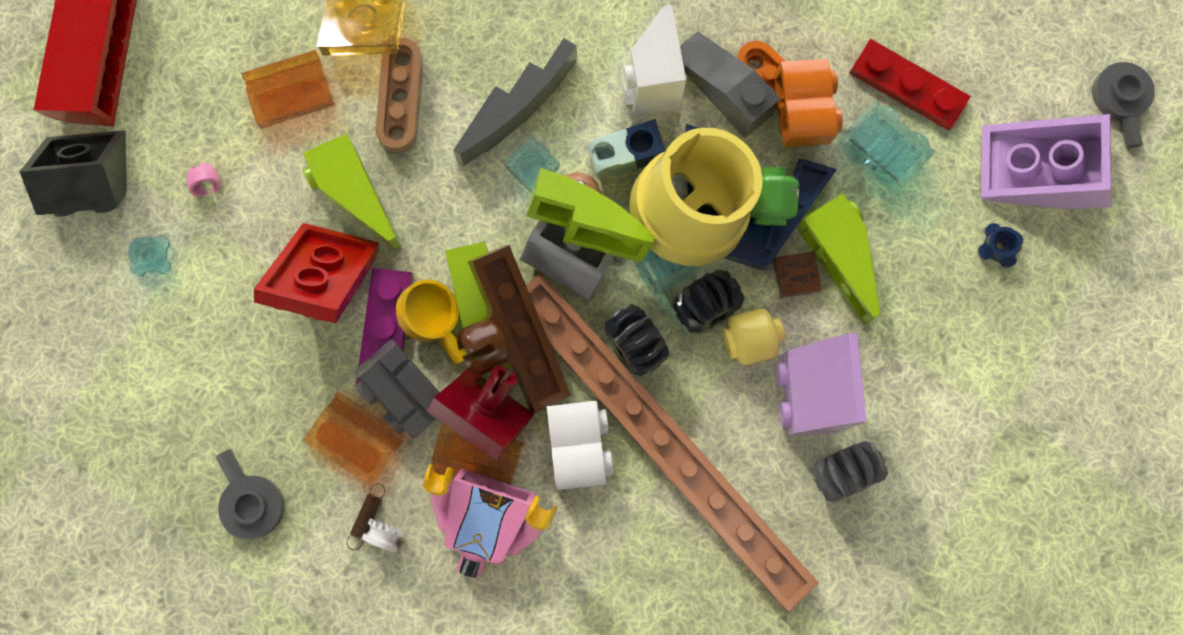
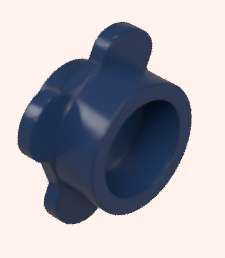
[978,223,1023,268]

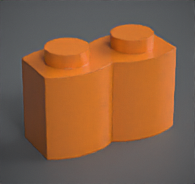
[775,59,843,147]

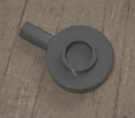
[1092,62,1155,148]
[216,449,285,539]

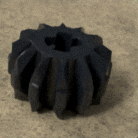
[673,270,745,333]
[605,304,669,377]

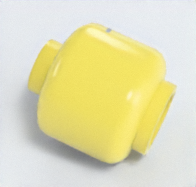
[722,308,786,366]

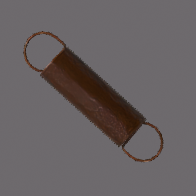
[347,483,385,550]

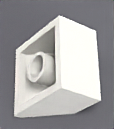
[622,5,686,116]

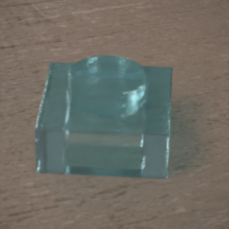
[504,136,560,193]

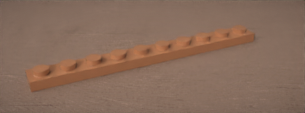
[526,273,819,612]

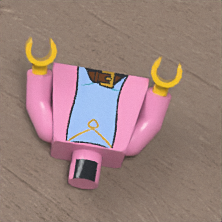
[422,464,558,578]

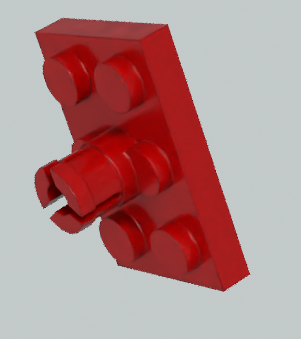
[254,223,379,324]

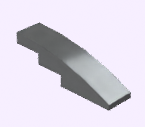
[453,38,577,166]

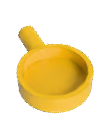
[396,279,467,366]

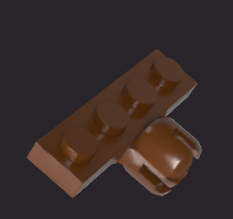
[456,245,571,414]

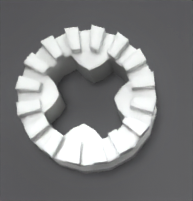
[361,519,404,553]

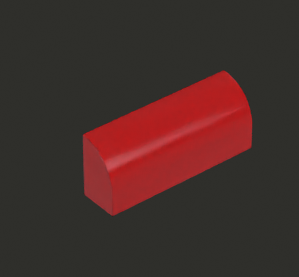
[33,0,137,127]

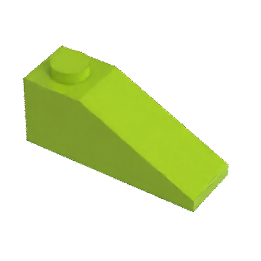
[302,133,401,250]
[796,193,881,325]

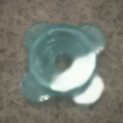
[128,235,171,277]

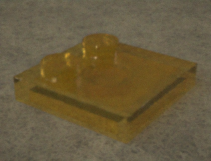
[318,0,406,56]

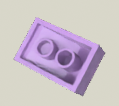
[981,114,1112,209]
[775,333,867,436]

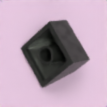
[19,130,127,217]

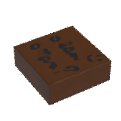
[773,251,822,298]

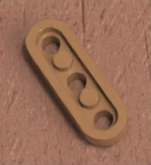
[376,38,423,153]

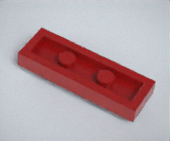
[849,38,971,131]

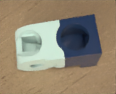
[588,119,665,178]

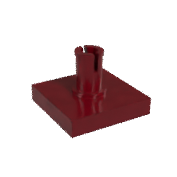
[426,366,535,460]

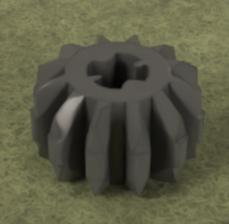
[812,441,889,502]

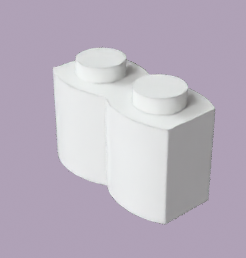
[547,401,613,491]

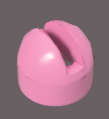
[186,162,222,197]

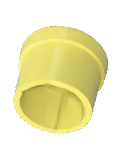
[630,128,762,266]

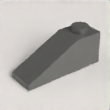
[680,32,781,138]

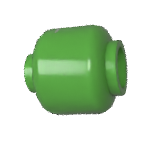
[750,167,799,226]

